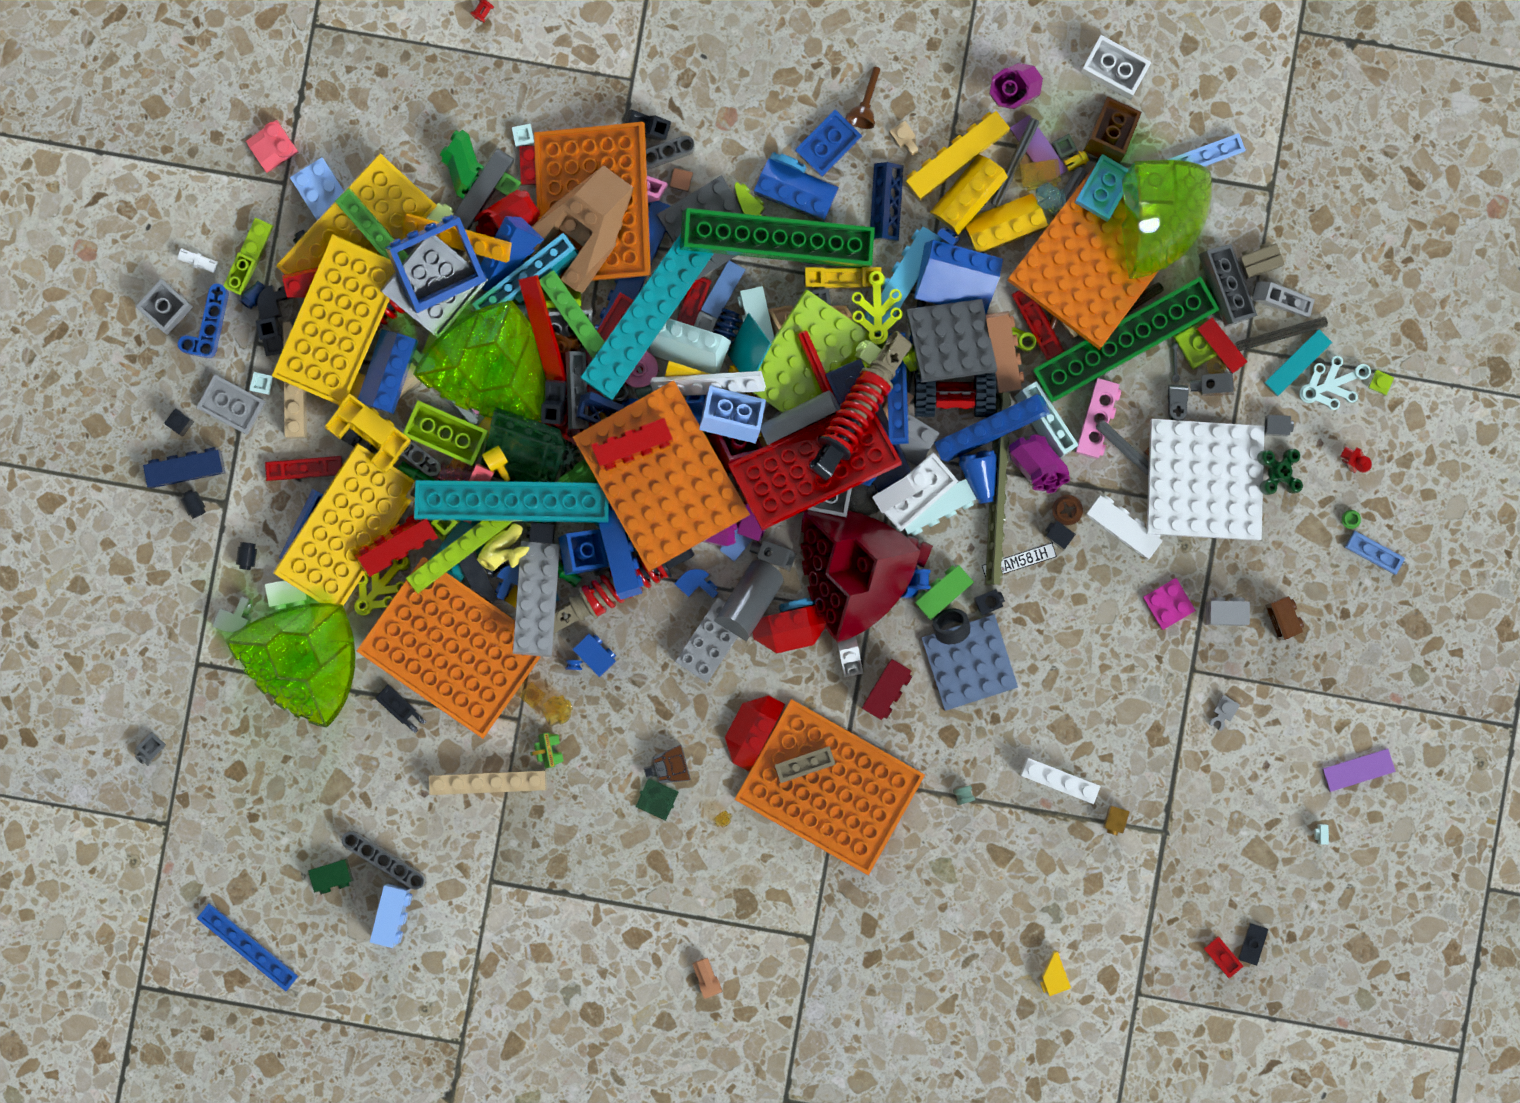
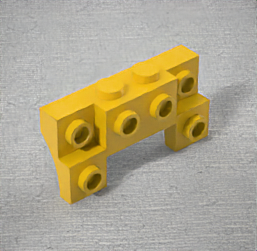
[325,394,411,474]

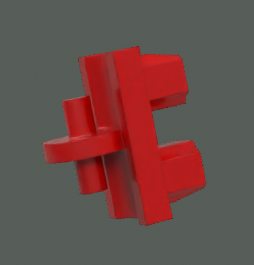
[1340,447,1372,473]

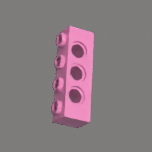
[1075,378,1121,459]

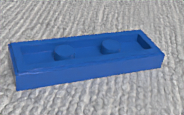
[937,227,960,246]

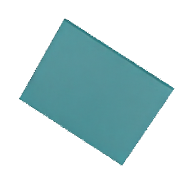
[728,313,771,372]

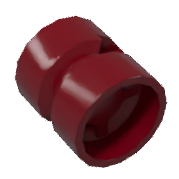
[907,535,933,568]

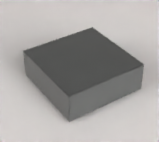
[1052,134,1078,160]

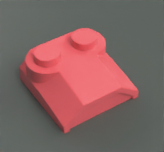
[246,120,299,173]

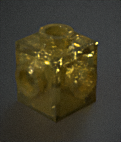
[541,695,573,727]

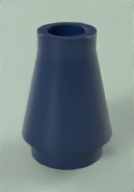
[239,281,266,310]

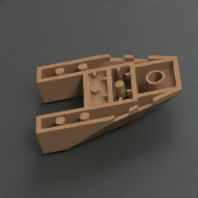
[529,165,634,293]

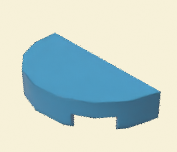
[769,152,807,173]
[779,597,815,612]

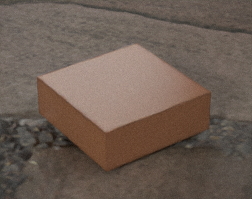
[670,168,693,192]

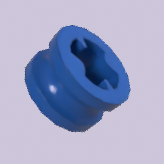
[565,660,583,670]

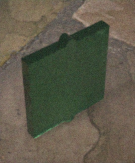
[635,778,679,821]

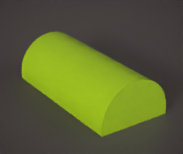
[403,400,488,466]

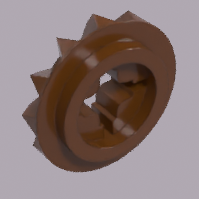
[1052,495,1083,526]

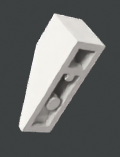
[872,467,933,513]

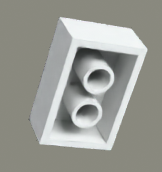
[1080,35,1151,100]

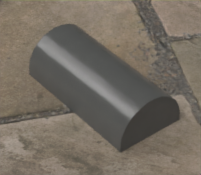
[1198,244,1258,327]
[761,390,840,445]
[714,560,784,642]

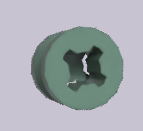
[953,785,975,805]

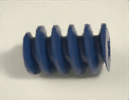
[713,308,743,351]

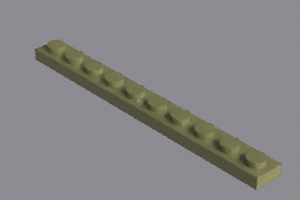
[985,392,1011,585]

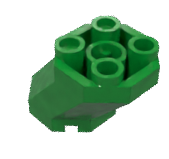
[440,130,484,200]

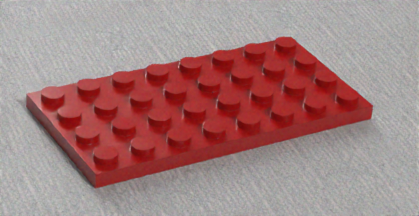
[728,412,902,530]

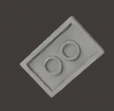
[196,374,266,435]

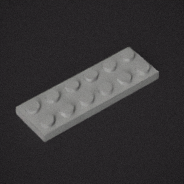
[513,541,560,657]

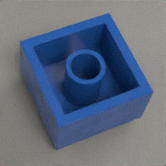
[558,529,609,575]

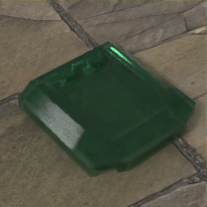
[480,407,565,482]

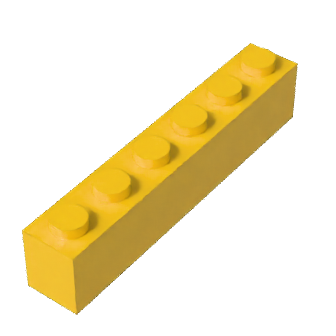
[905,111,1010,201]

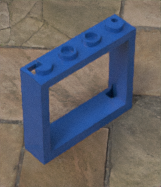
[385,215,486,313]

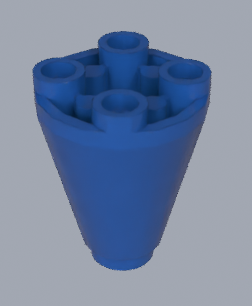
[958,450,997,504]

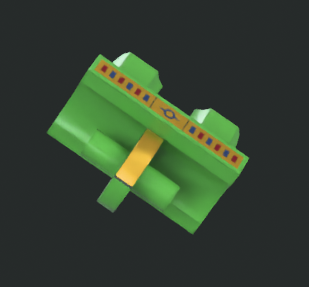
[530,733,564,769]

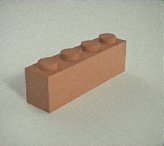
[986,311,1025,393]

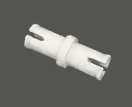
[177,248,218,273]

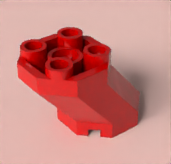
[475,190,540,237]

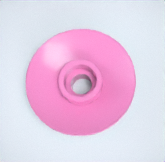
[625,351,658,388]

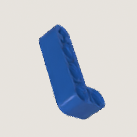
[178,283,229,358]

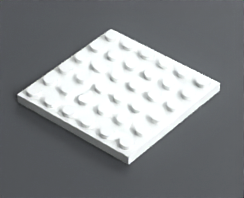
[1146,419,1265,541]

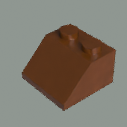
[1265,596,1304,641]

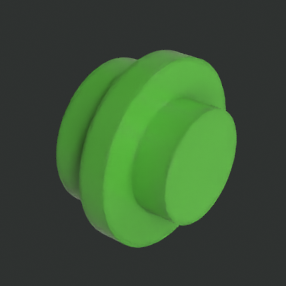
[1341,510,1361,529]

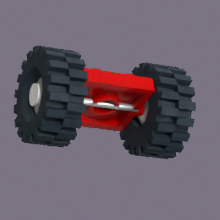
[914,369,996,417]

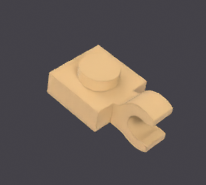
[889,121,919,156]

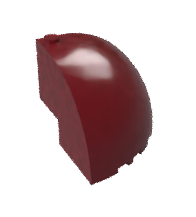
[800,510,920,643]

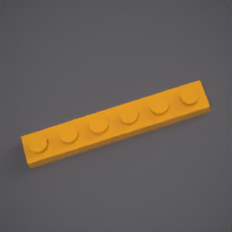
[402,213,512,263]

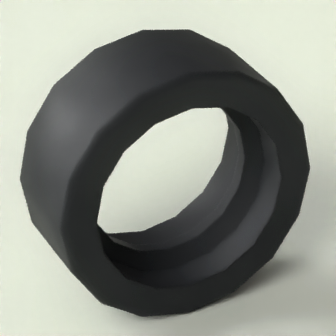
[932,608,971,645]

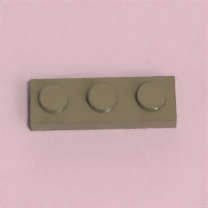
[775,746,836,783]

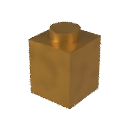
[1103,805,1130,836]

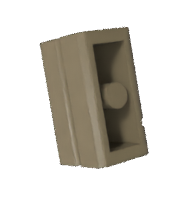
[1238,242,1285,280]

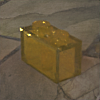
[1019,159,1061,191]

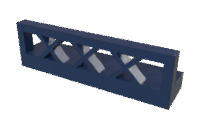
[870,162,904,241]
[576,392,626,424]

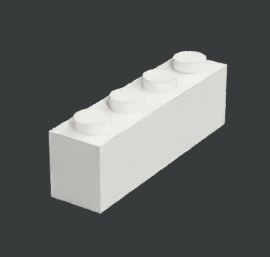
[1085,495,1162,560]
[1020,758,1100,804]

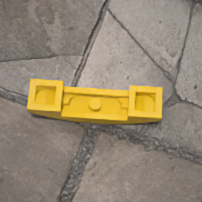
[805,267,882,288]

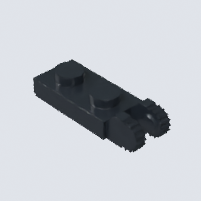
[375,684,427,733]

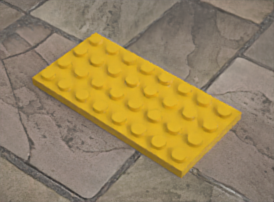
[276,153,437,274]
[272,234,395,405]
[273,443,415,614]

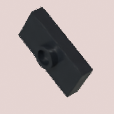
[1238,923,1269,966]

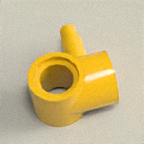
[482,445,510,482]

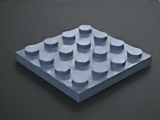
[922,614,1018,711]

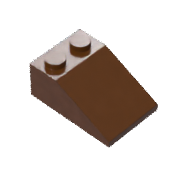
[1083,96,1142,164]

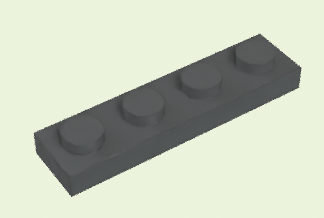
[565,351,589,429]

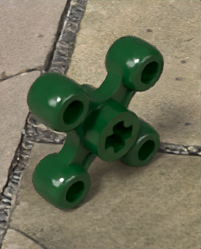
[1257,448,1303,495]

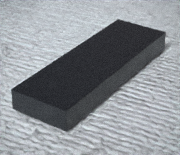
[459,551,498,603]

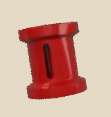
[470,0,494,23]

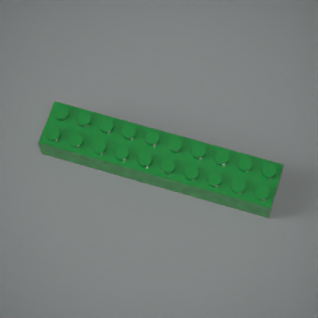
[680,208,875,268]
[1031,276,1220,404]

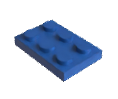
[795,110,862,177]

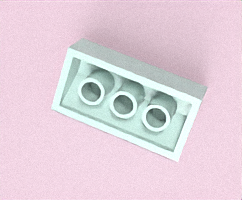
[650,319,731,374]

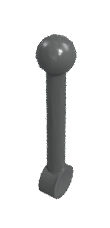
[1171,342,1180,382]

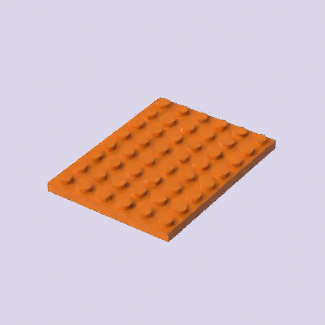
[534,122,651,283]
[1007,165,1186,350]
[573,380,750,572]
[356,556,541,739]
[734,699,925,876]

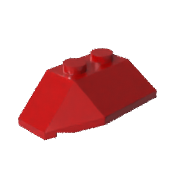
[752,605,826,654]
[725,695,785,772]

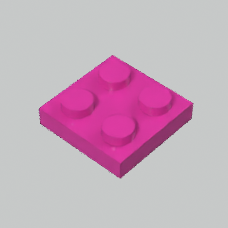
[1143,578,1196,630]

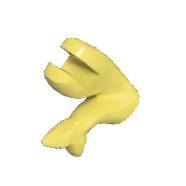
[477,523,529,571]

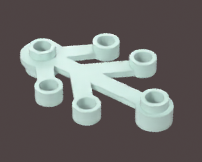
[1299,356,1371,410]

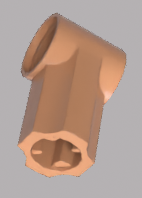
[692,957,723,999]

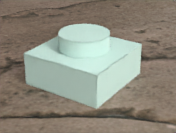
[512,124,534,147]
[250,372,273,395]
[1314,824,1329,844]

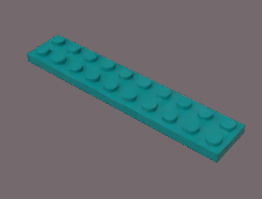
[580,233,714,400]
[414,480,609,523]

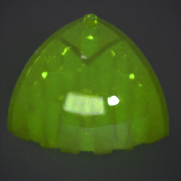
[1121,160,1212,279]
[413,300,547,422]
[225,603,356,728]

